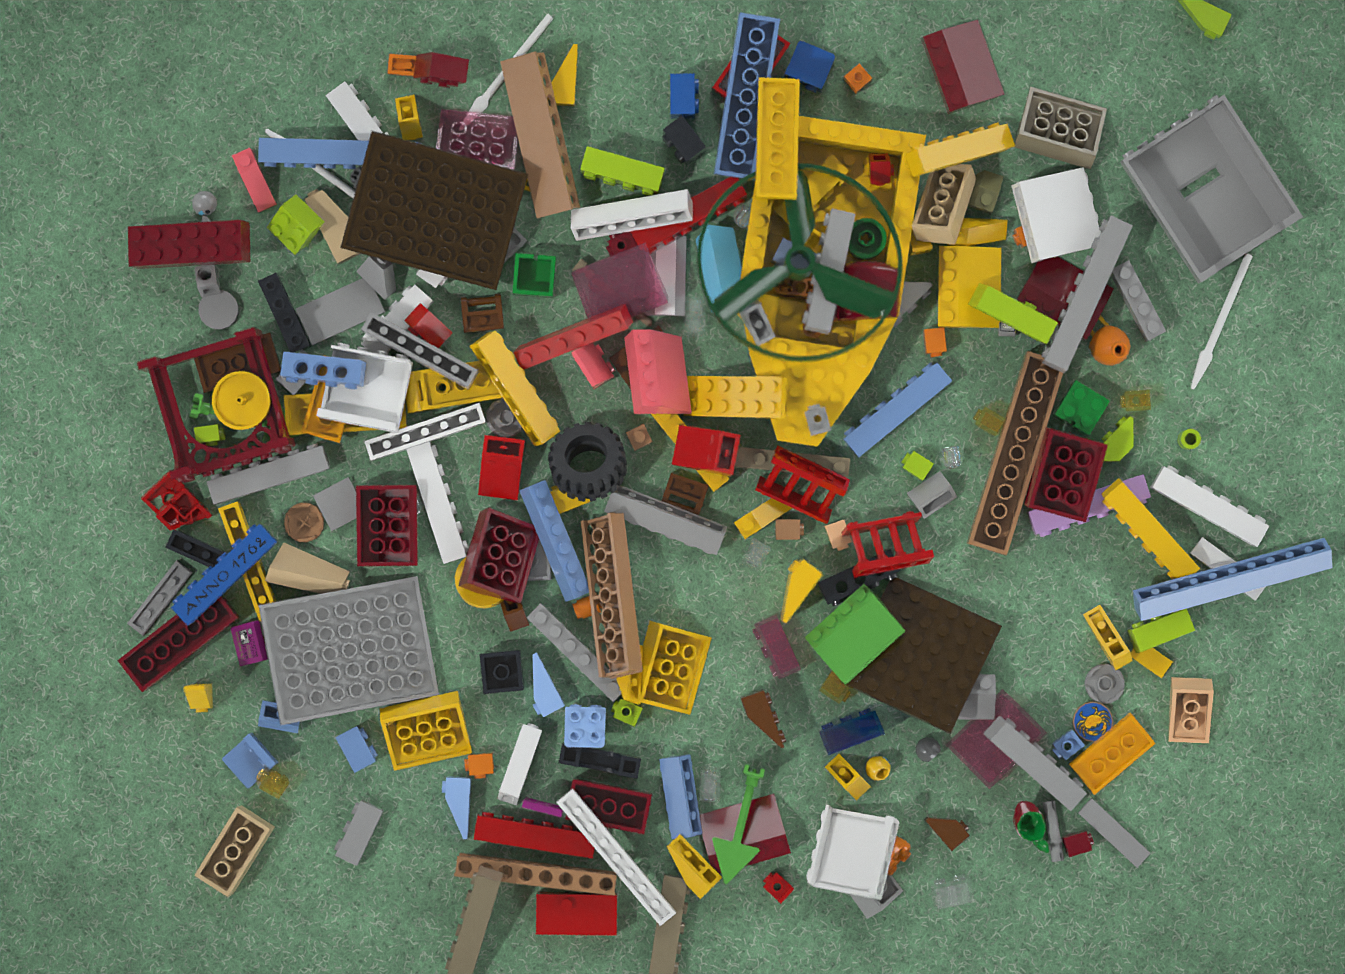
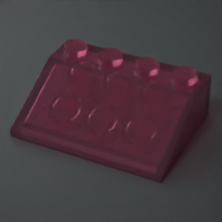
[436,109,519,170]
[571,243,669,318]
[946,689,1047,789]

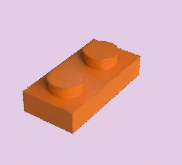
[388,54,416,77]

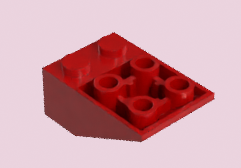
[671,425,740,477]
[478,435,526,500]

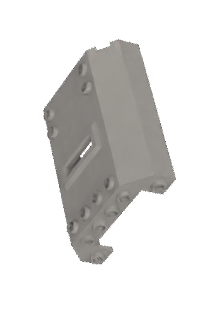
[1120,95,1303,284]

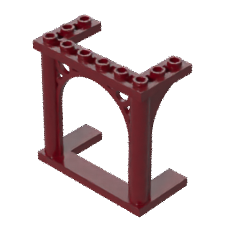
[137,327,296,483]

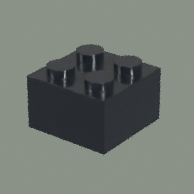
[662,115,706,165]
[479,650,524,694]

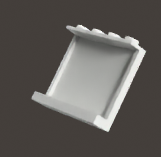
[1011,167,1101,263]
[317,343,413,433]
[807,805,899,900]

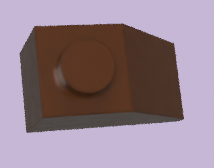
[500,600,529,632]
[924,817,970,851]

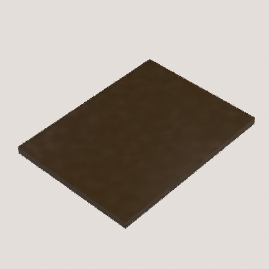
[340,131,528,290]

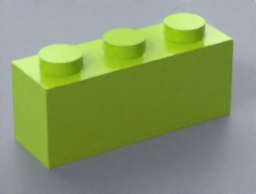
[1127,608,1195,653]

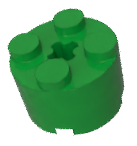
[848,218,887,260]

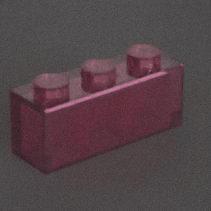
[752,614,801,679]

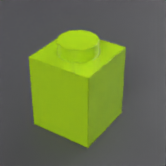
[901,451,934,481]

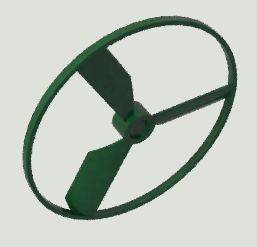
[696,163,903,362]

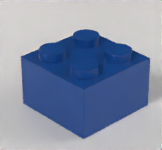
[670,73,699,119]

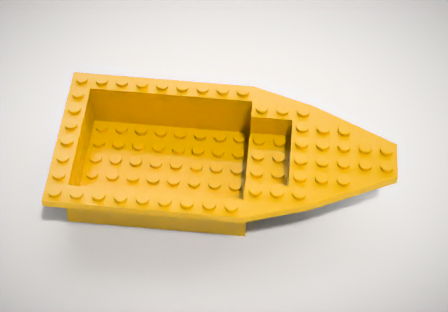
[740,116,926,447]

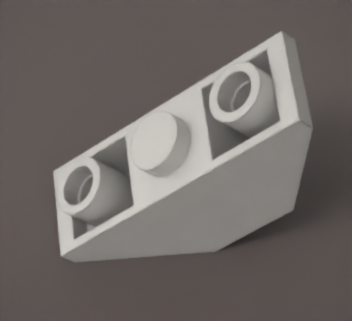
[893,282,933,328]

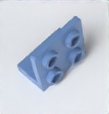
[222,732,278,788]

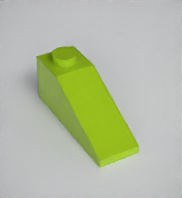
[1178,0,1232,39]

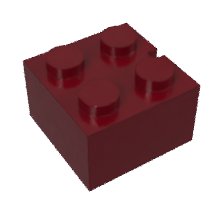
[413,52,469,88]

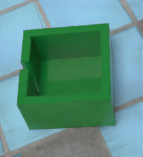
[512,253,557,298]
[1053,380,1110,436]

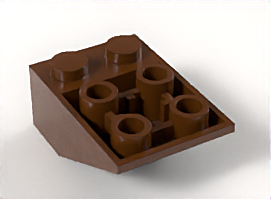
[740,689,786,748]

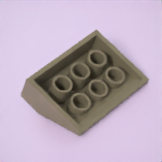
[1015,87,1107,169]

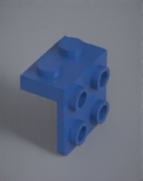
[784,41,835,93]

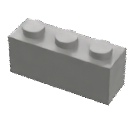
[334,800,384,866]

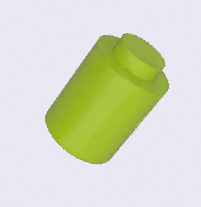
[1177,429,1201,450]

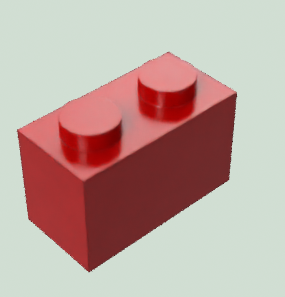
[404,303,453,349]

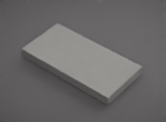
[296,278,385,345]

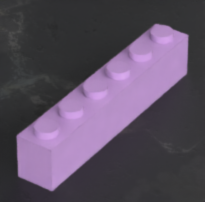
[1027,474,1151,537]

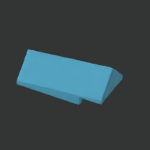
[695,225,742,313]

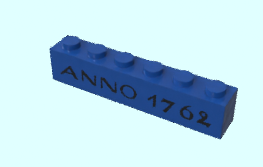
[171,524,278,626]

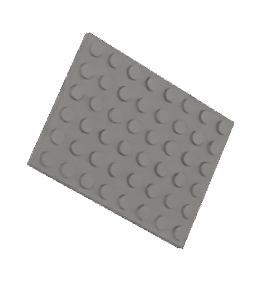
[258,576,439,725]

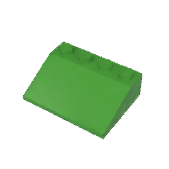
[805,584,905,685]

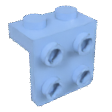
[564,704,606,748]

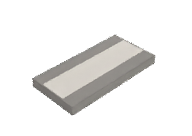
[645,236,686,316]

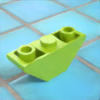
[1101,416,1134,462]

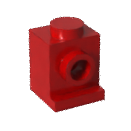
[763,872,794,904]

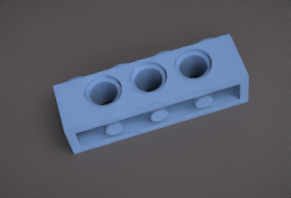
[280,352,366,390]

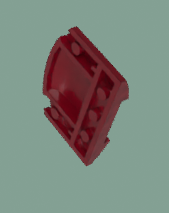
[832,261,900,322]

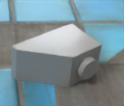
[356,256,396,299]
[740,300,775,346]

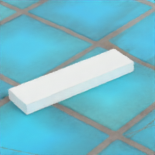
[1190,537,1265,601]

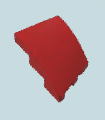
[141,470,212,531]

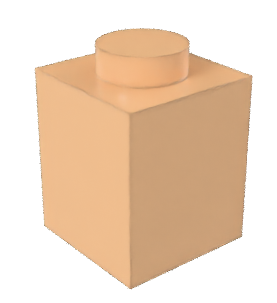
[824,519,852,551]

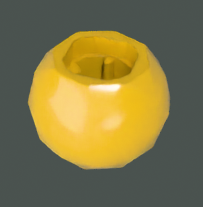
[865,756,891,781]

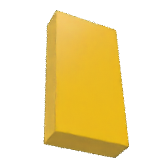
[1130,647,1173,678]

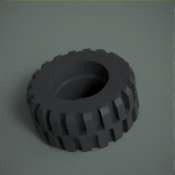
[548,422,627,502]

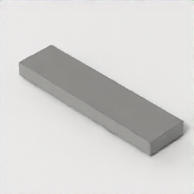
[127,560,193,636]
[1078,798,1151,868]

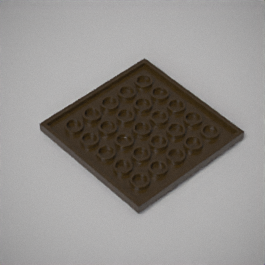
[841,577,1002,734]

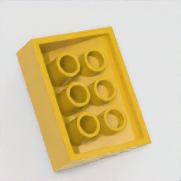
[938,246,1002,328]
[780,559,822,623]
[641,621,712,715]
[379,691,472,771]

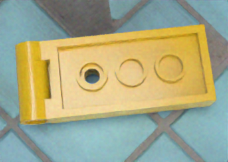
[405,361,503,413]

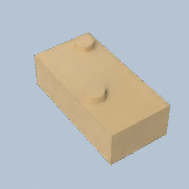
[912,164,976,245]
[194,805,275,897]

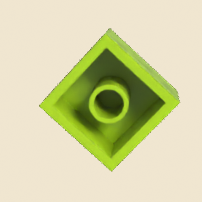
[266,194,324,255]

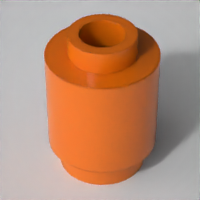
[572,596,602,619]

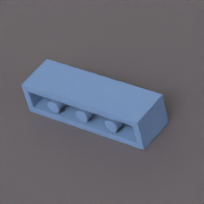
[659,754,702,839]

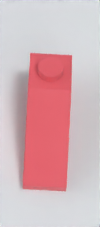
[232,148,277,213]

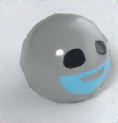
[192,191,217,216]

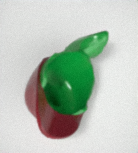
[1013,801,1049,853]

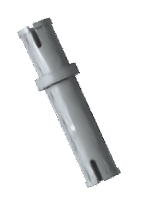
[1042,800,1064,862]

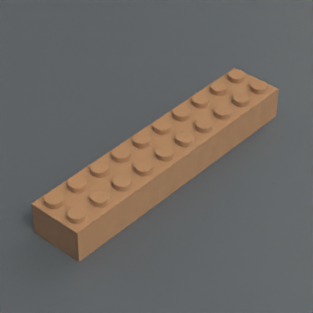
[966,351,1063,555]

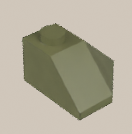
[967,170,1004,214]

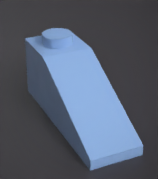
[533,652,565,717]
[442,776,471,839]

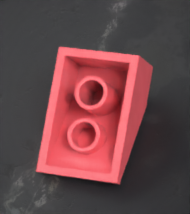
[571,343,615,389]

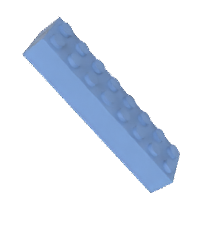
[713,13,780,180]

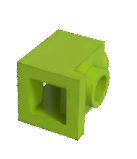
[194,424,225,446]
[611,698,643,727]

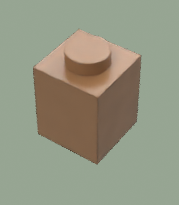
[626,424,653,451]
[775,519,804,540]

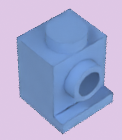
[1052,729,1085,760]

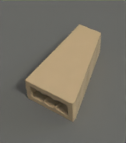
[305,189,360,264]
[265,543,350,594]

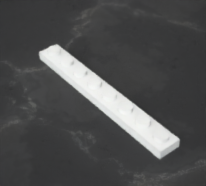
[557,788,676,926]

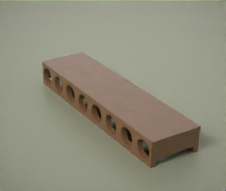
[500,52,580,218]
[581,513,643,679]
[454,853,617,896]

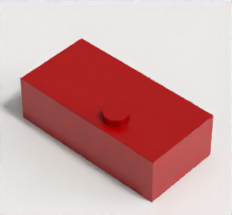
[536,892,617,936]

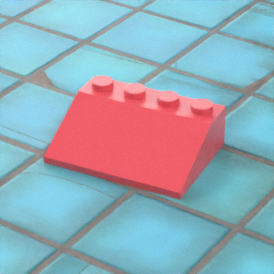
[624,329,692,414]

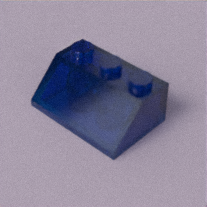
[818,708,885,756]

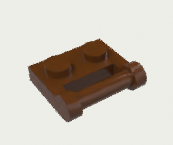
[461,293,504,333]
[662,473,709,515]

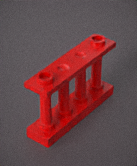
[755,445,850,524]
[841,511,934,578]

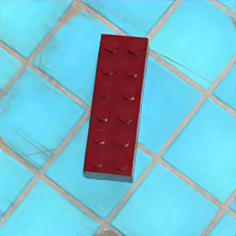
[128,220,251,269]
[117,595,240,692]

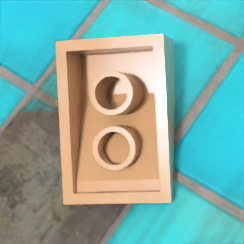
[1168,677,1214,743]

